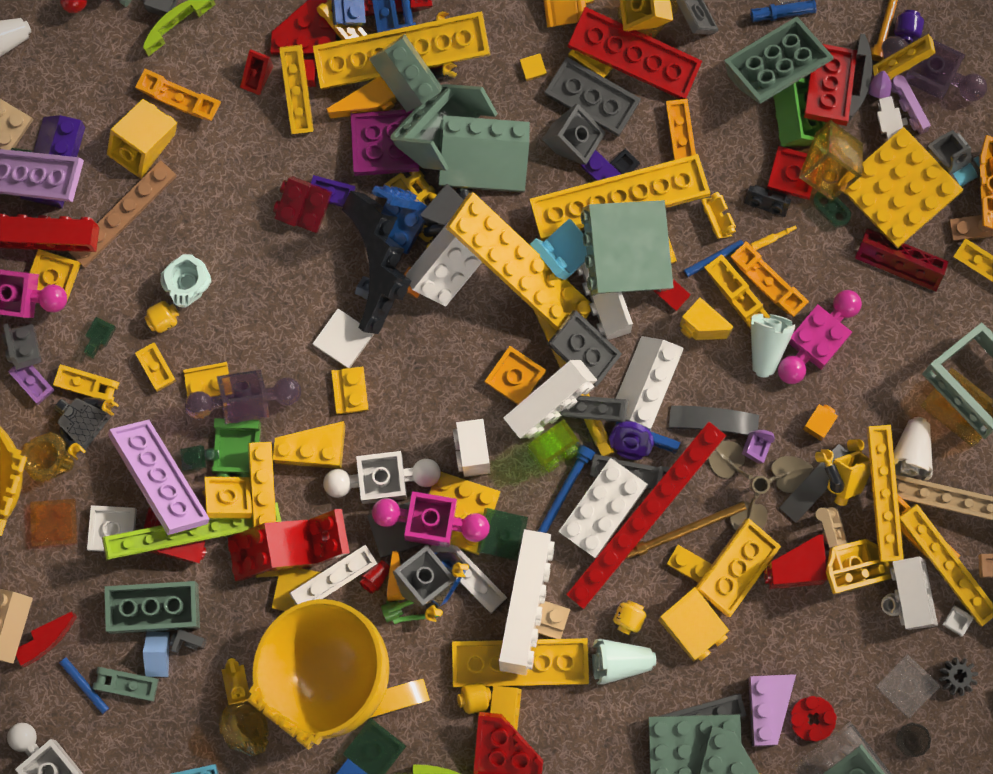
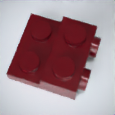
[273,176,333,233]

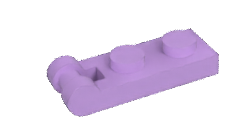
[891,75,931,135]

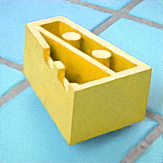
[273,421,346,469]

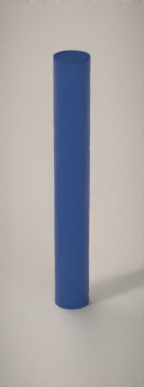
[684,240,744,278]
[60,657,109,714]

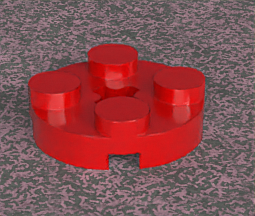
[790,696,837,742]

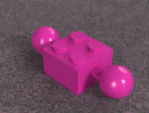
[0,269,67,318]
[778,290,862,384]
[372,491,490,548]

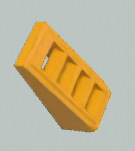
[387,551,405,602]

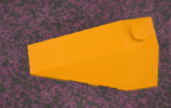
[979,135,993,229]

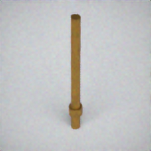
[625,501,747,560]

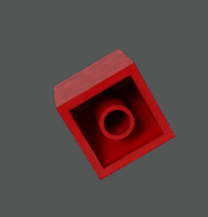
[143,507,206,564]
[764,534,828,589]

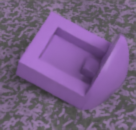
[868,71,892,98]
[742,430,775,464]

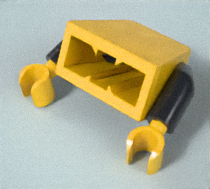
[815,439,871,506]

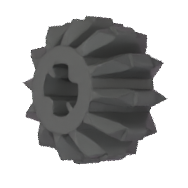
[939,657,978,696]

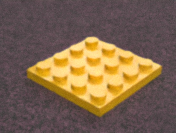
[838,127,964,249]

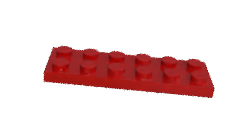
[567,7,702,99]

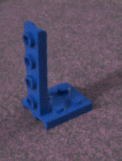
[372,185,427,254]

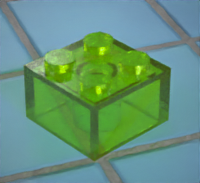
[527,419,580,473]

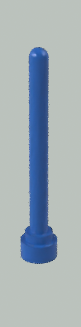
[537,444,595,533]

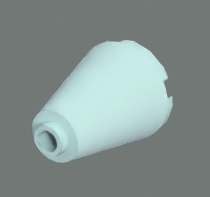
[751,314,795,378]
[592,639,656,685]

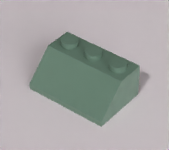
[369,34,442,112]

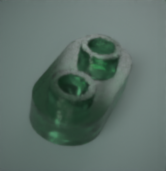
[813,189,851,228]

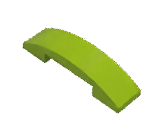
[143,0,216,57]

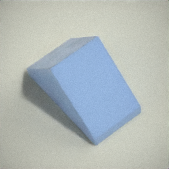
[143,632,170,677]

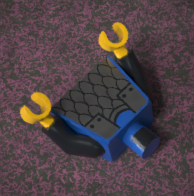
[425,551,469,622]

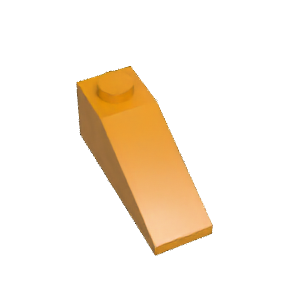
[327,77,396,118]

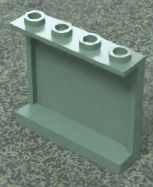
[580,200,674,296]

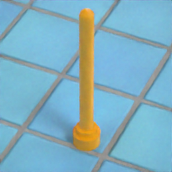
[870,0,898,62]

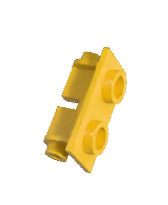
[701,192,736,239]
[222,658,250,705]

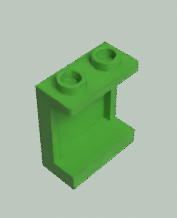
[212,418,261,477]

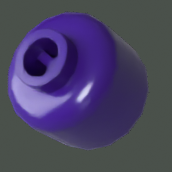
[894,10,924,44]

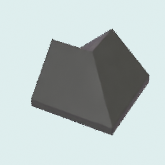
[393,545,456,607]

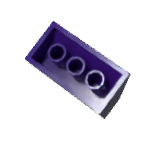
[20,115,85,208]

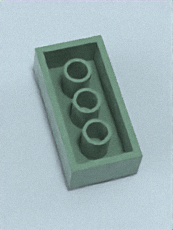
[105,581,200,634]

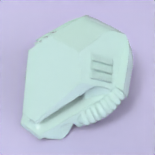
[160,254,211,307]

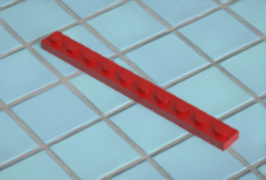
[566,422,726,609]

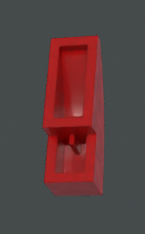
[16,611,77,667]

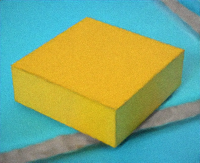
[520,54,547,81]

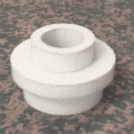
[881,593,902,616]

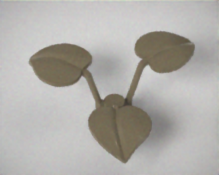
[708,441,813,531]

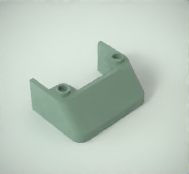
[391,84,498,171]

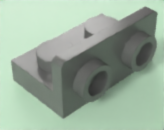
[2,323,42,370]

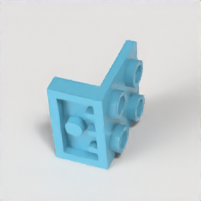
[530,219,587,280]

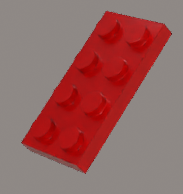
[804,44,857,126]

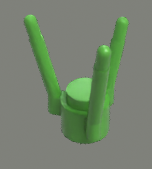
[381,600,438,624]

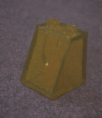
[799,120,863,201]

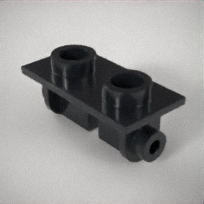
[744,185,791,217]

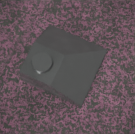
[542,103,606,165]

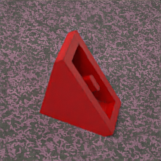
[240,49,273,96]

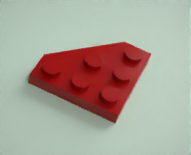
[271,0,337,56]
[473,712,543,774]

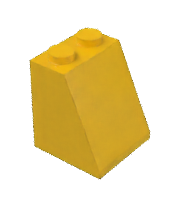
[107,99,177,179]
[658,587,729,662]

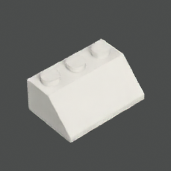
[890,556,938,630]

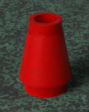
[359,560,390,594]

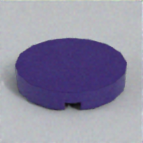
[609,421,654,460]

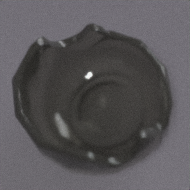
[896,722,931,757]

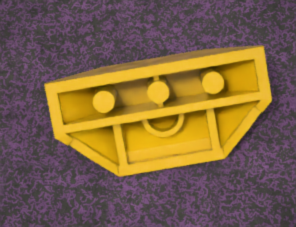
[826,539,894,595]

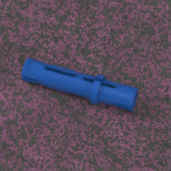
[750,0,816,23]

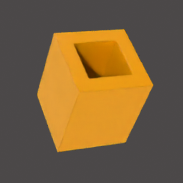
[803,404,838,441]

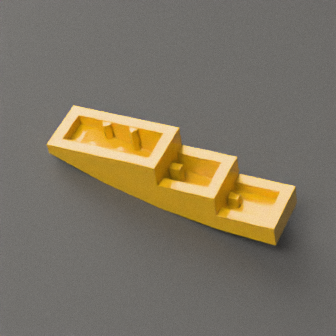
[704,254,770,329]

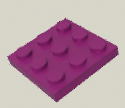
[351,109,419,176]

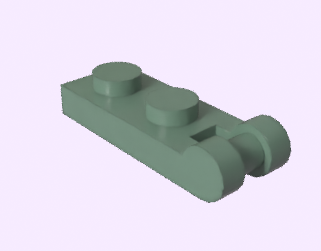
[92,667,159,702]

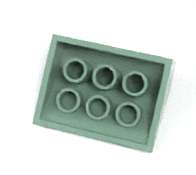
[724,17,834,104]
[438,115,530,192]

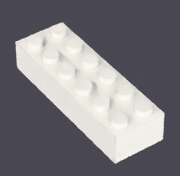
[499,529,555,676]

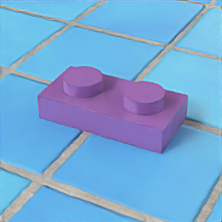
[8,365,55,405]

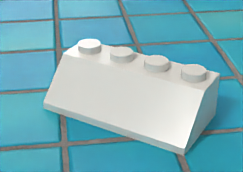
[577,263,633,340]
[616,336,684,431]

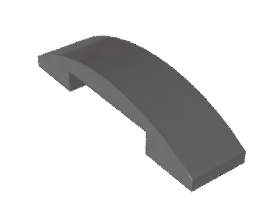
[848,34,872,122]
[669,406,759,436]
[780,444,850,523]
[590,454,670,490]

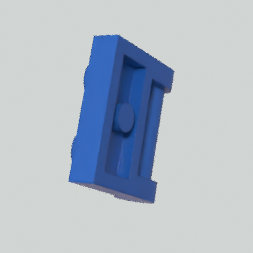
[372,0,416,33]

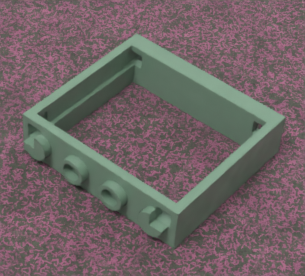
[922,322,993,439]

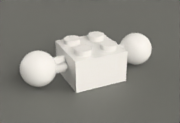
[323,451,440,504]
[7,723,83,774]

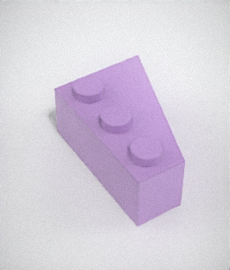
[748,674,796,747]

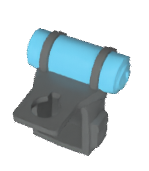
[927,130,980,187]

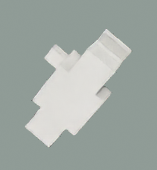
[877,96,908,141]

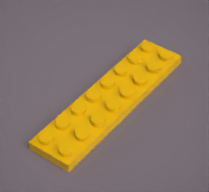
[313,11,490,90]
[530,154,710,241]
[445,192,591,331]

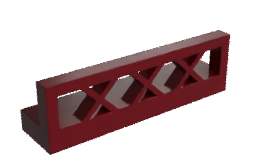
[855,228,949,292]

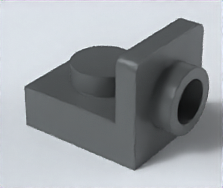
[170,629,207,653]

